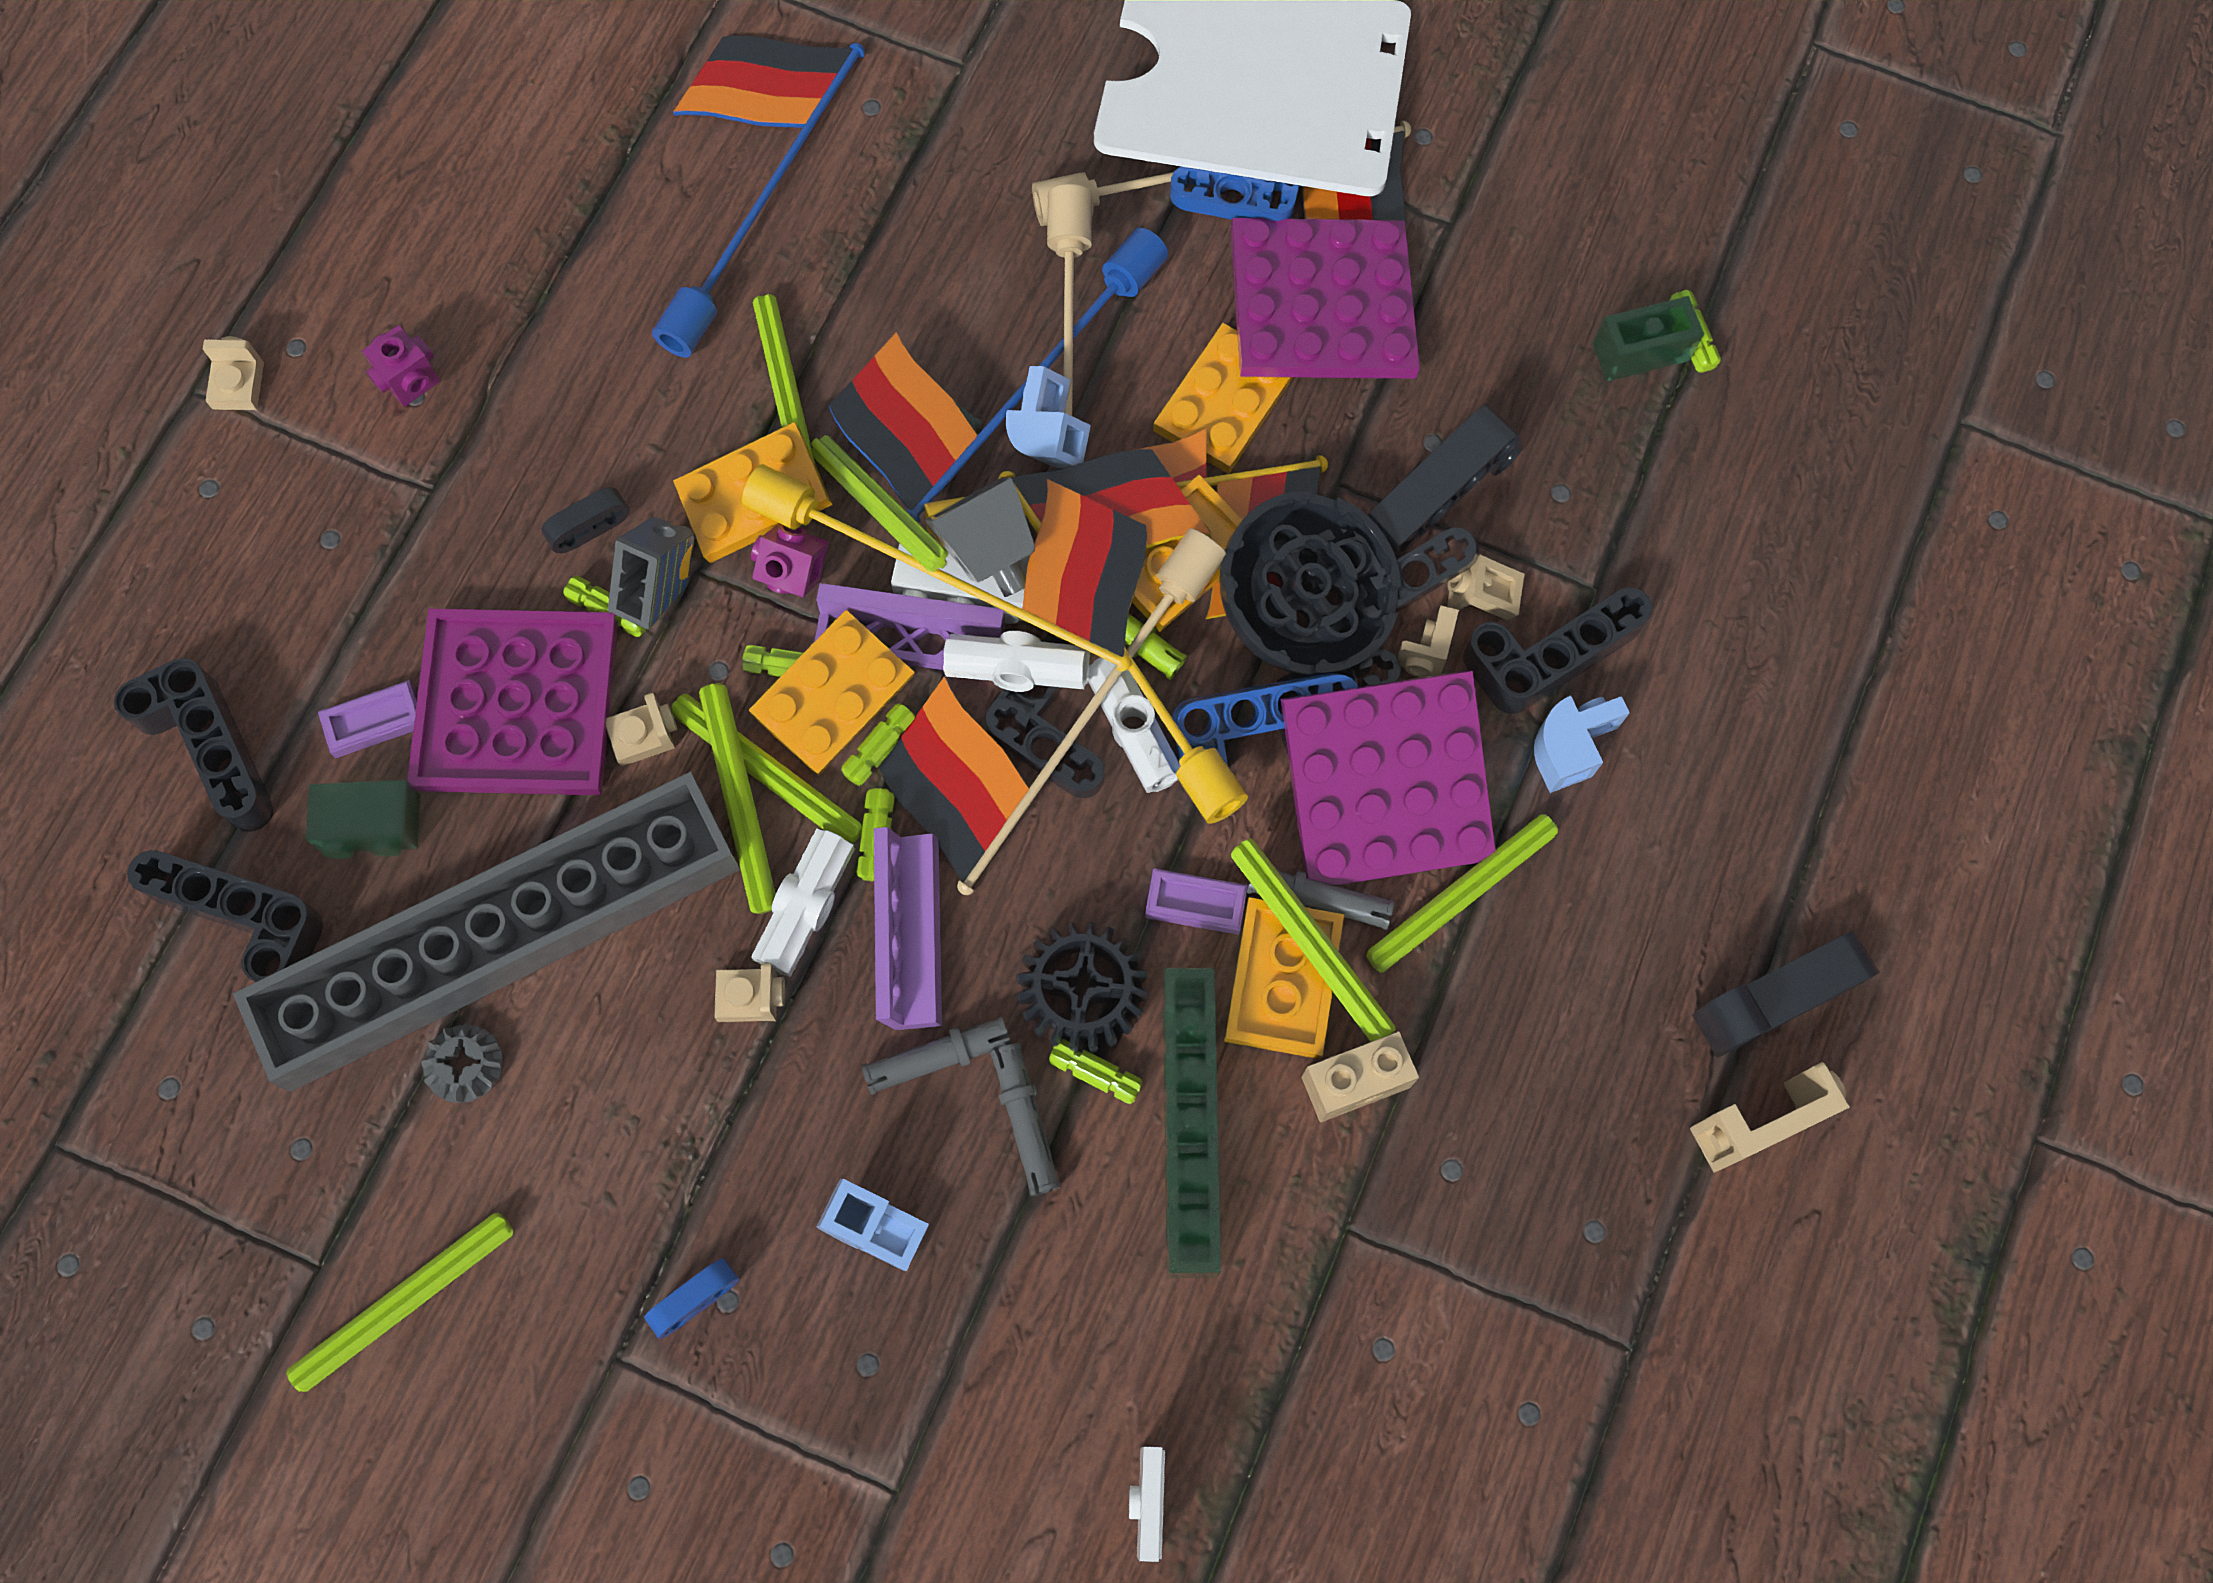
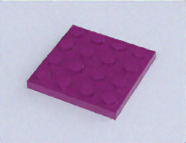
[1230,218,1420,379]
[407,608,618,795]
[1281,670,1495,885]

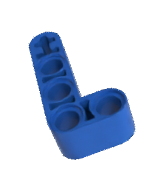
[1173,673,1358,766]

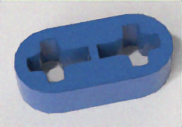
[644,1258,739,1339]

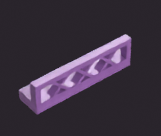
[814,583,1005,670]
[874,827,942,1030]

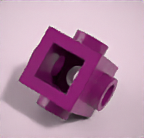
[362,325,440,407]
[751,523,829,597]

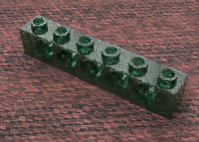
[1162,968,1221,1278]

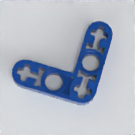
[1170,166,1300,221]

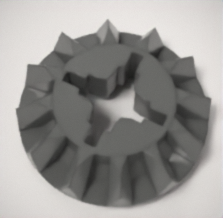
[421,1023,503,1103]

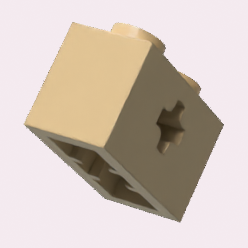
[1301,1032,1419,1123]

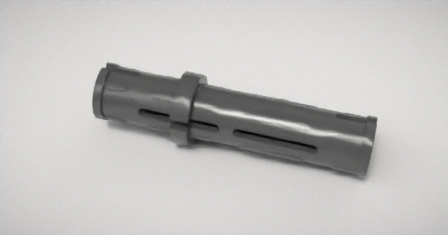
[1247,870,1394,930]
[861,1016,1011,1095]
[990,1043,1061,1197]

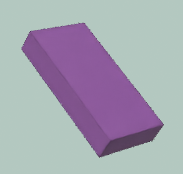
[318,680,417,758]
[1145,868,1248,935]

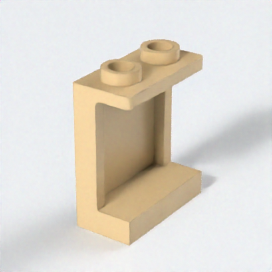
[1690,1062,1850,1173]

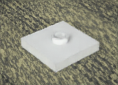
[1129,1447,1165,1562]

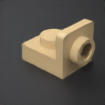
[203,336,264,410]
[1447,555,1524,620]
[1397,605,1459,677]
[606,693,678,767]
[715,963,785,1022]

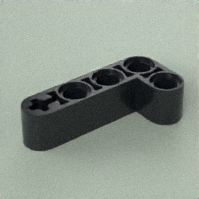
[1368,404,1523,559]
[1463,588,1652,714]
[114,658,273,832]
[127,850,323,982]
[1692,931,1880,1058]

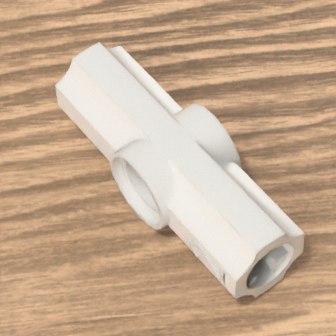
[943,631,1090,692]
[1088,657,1181,793]
[751,829,855,977]

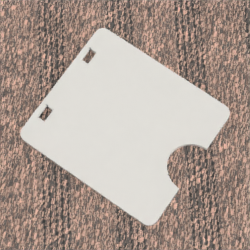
[1094,0,1411,196]

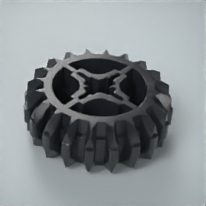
[1017,921,1148,1053]

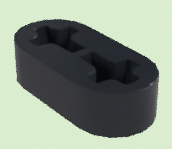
[541,487,629,554]

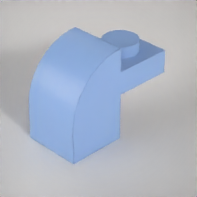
[1006,366,1091,468]
[1534,696,1630,793]
[816,1179,929,1271]

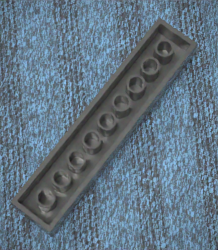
[233,772,740,1092]

